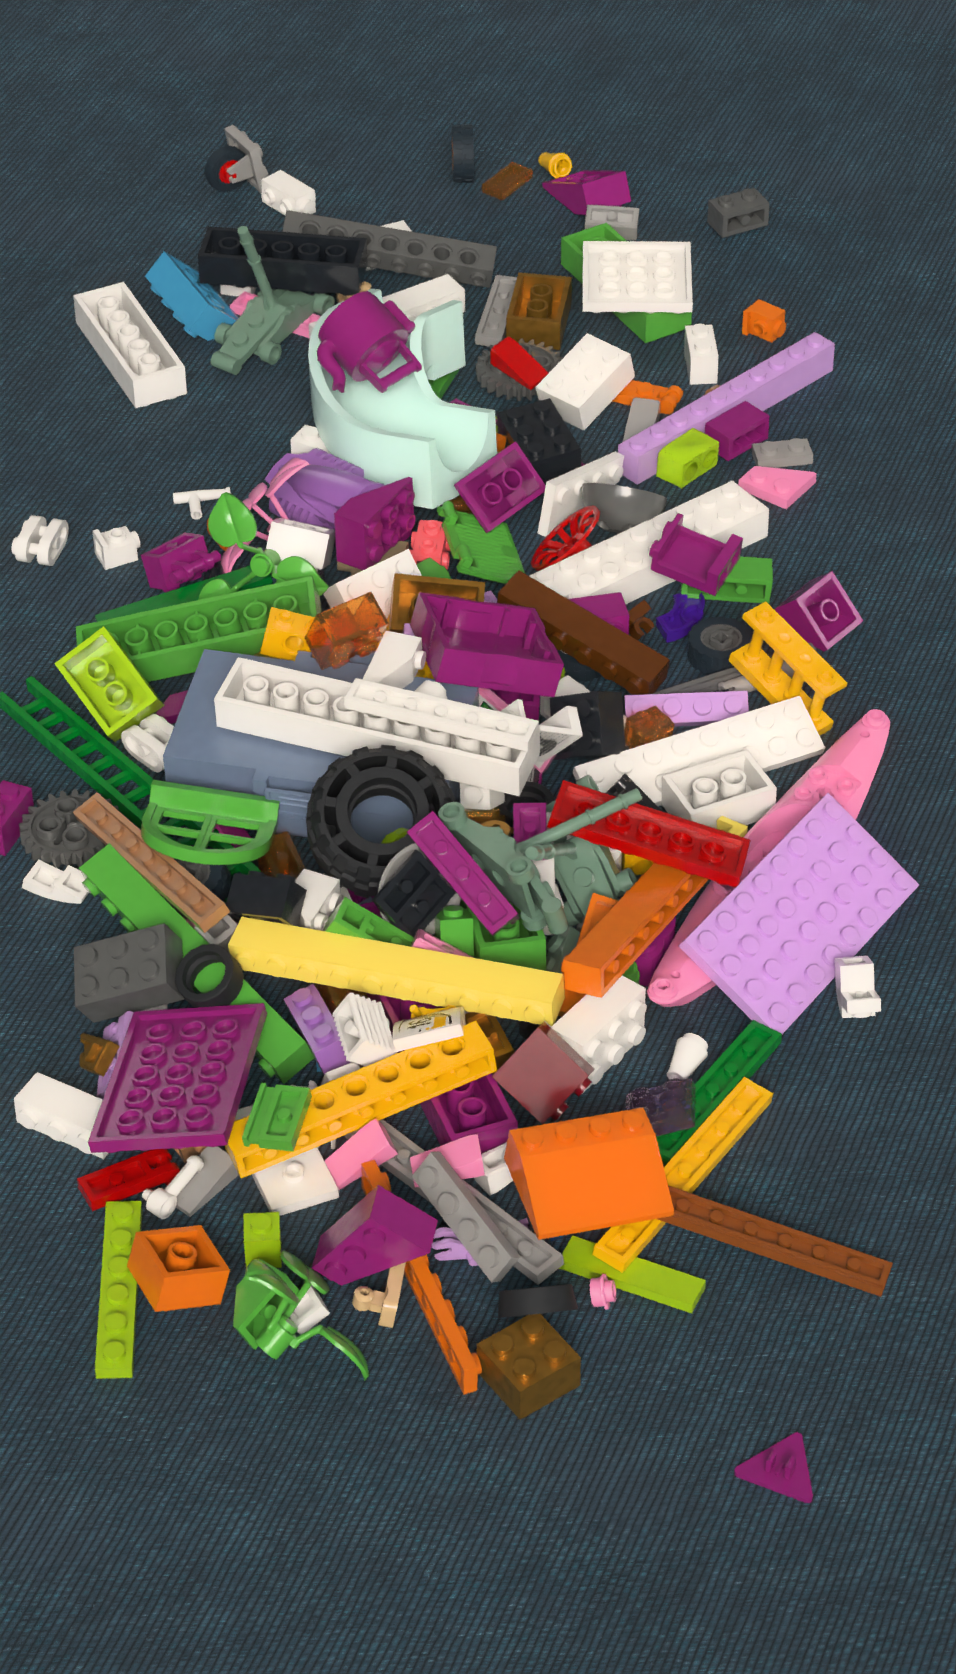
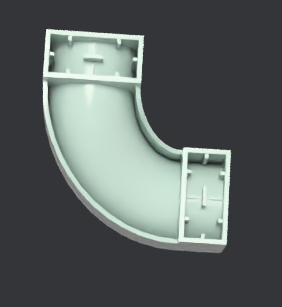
[308,289,497,509]

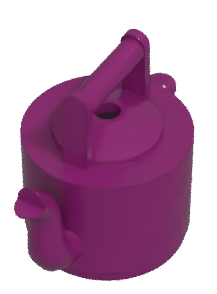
[317,291,422,393]

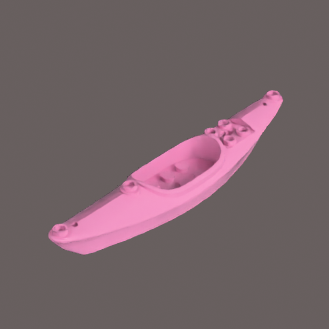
[647,709,891,1007]

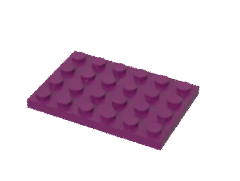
[88,1003,267,1153]

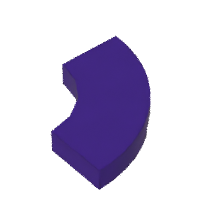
[656,592,705,643]

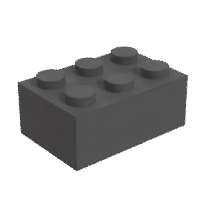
[74,923,185,1023]

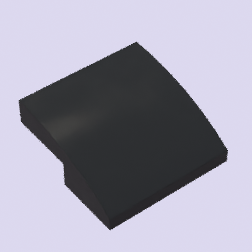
[372,850,455,937]

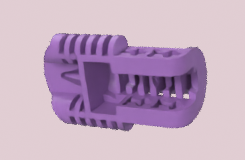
[265,448,385,530]

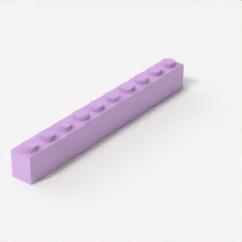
[618,332,835,485]

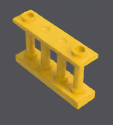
[729,601,847,736]

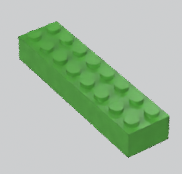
[76,576,322,682]

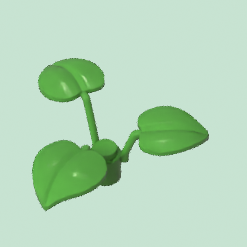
[198,492,329,600]
[244,1250,369,1380]

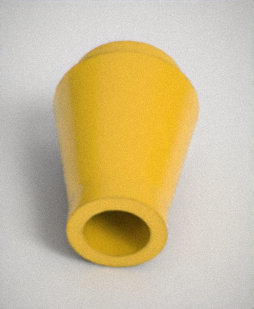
[539,152,572,178]

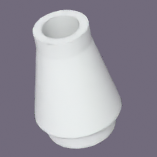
[667,1033,708,1085]

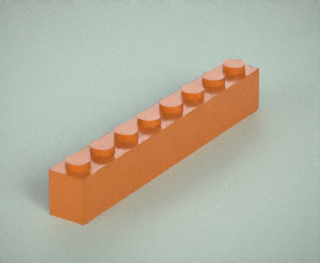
[561,863,709,998]

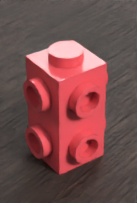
[409,520,451,570]

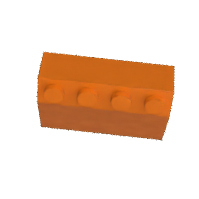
[504,1108,674,1240]

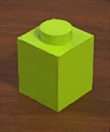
[243,1212,282,1269]

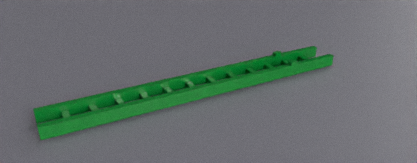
[0,676,261,903]

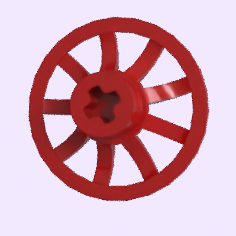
[531,505,600,571]

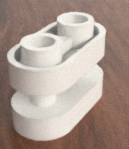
[12,515,68,566]
[121,714,174,773]

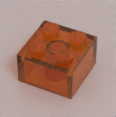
[304,592,389,670]

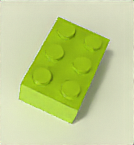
[54,626,164,742]

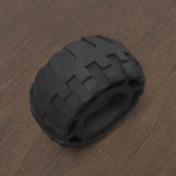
[306,745,456,899]

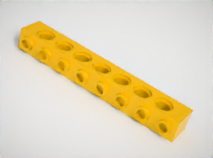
[225,1021,497,1179]

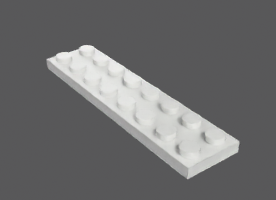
[573,696,825,806]

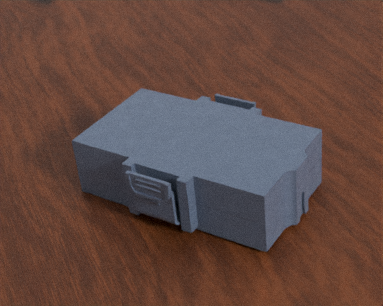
[163,644,479,844]

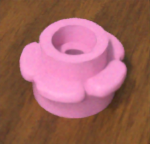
[590,1274,617,1310]

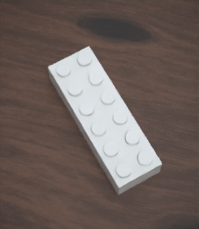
[73,282,187,408]

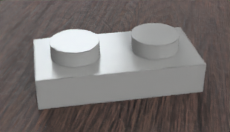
[751,438,813,468]

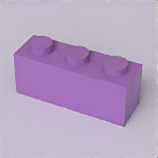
[284,983,351,1075]

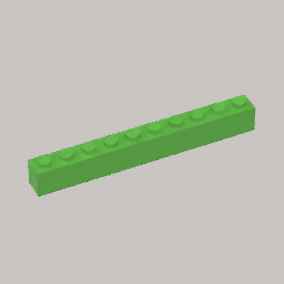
[79,843,314,1084]

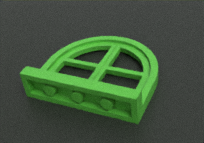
[141,780,280,865]

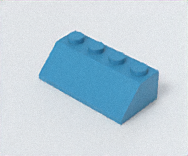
[145,251,239,341]

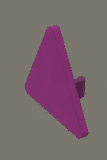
[734,1432,813,1503]

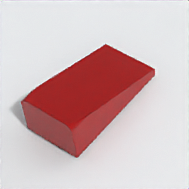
[490,336,549,390]

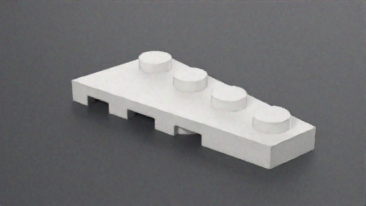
[538,451,624,537]

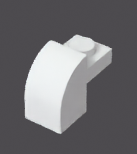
[835,955,881,1018]

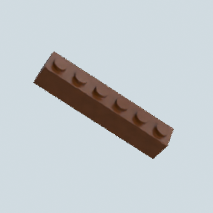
[497,570,670,695]

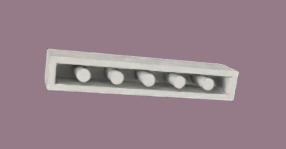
[309,274,465,340]

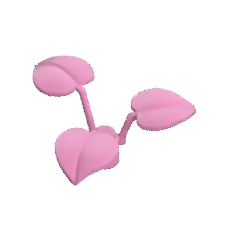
[221,458,310,573]

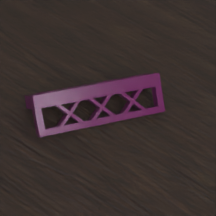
[407,811,519,937]

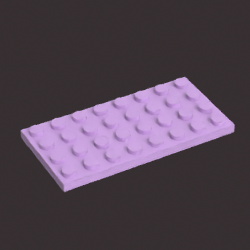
[679,793,919,1034]

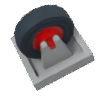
[204,124,268,193]

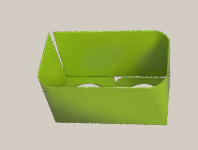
[656,428,719,488]

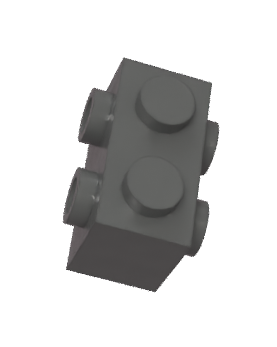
[707,188,769,238]

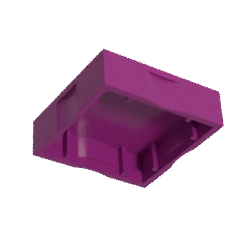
[410,592,564,697]

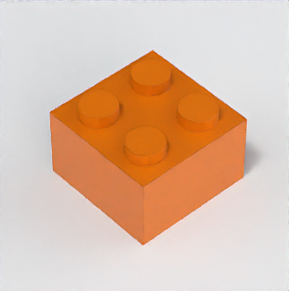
[127,1225,230,1312]

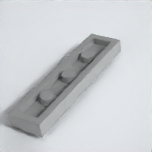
[475,275,517,347]
[411,1151,520,1283]

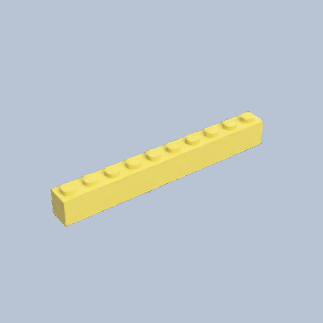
[228,917,565,1026]

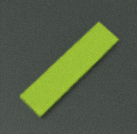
[559,1235,706,1314]

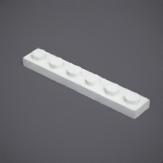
[344,678,539,752]

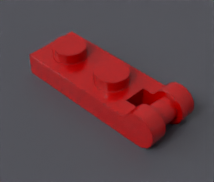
[77,1149,180,1211]

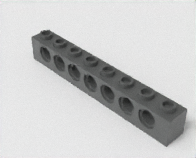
[282,210,497,288]

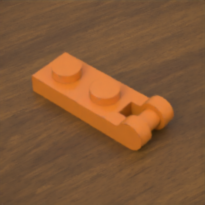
[612,380,683,414]

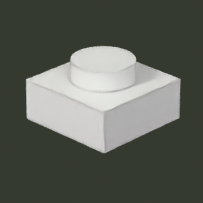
[289,1286,330,1335]

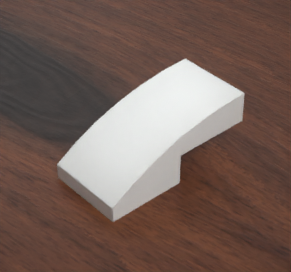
[22,859,89,904]

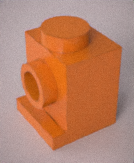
[742,299,786,343]

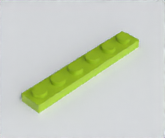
[95,1201,142,1379]

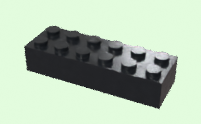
[198,226,367,296]

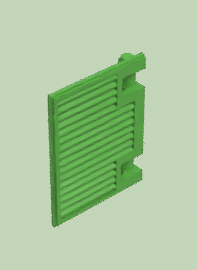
[437,501,525,584]

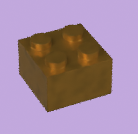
[477,1314,581,1420]

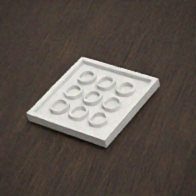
[583,241,693,314]

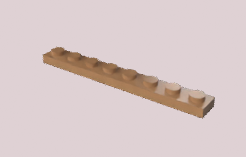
[72,792,230,933]

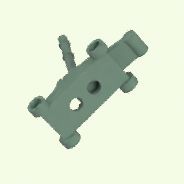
[211,226,335,375]
[525,775,638,927]
[438,788,642,935]

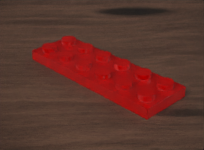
[547,780,751,887]

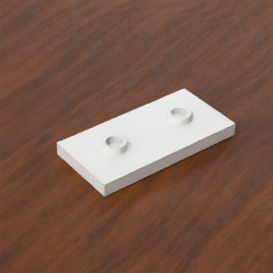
[235,1105,339,1216]

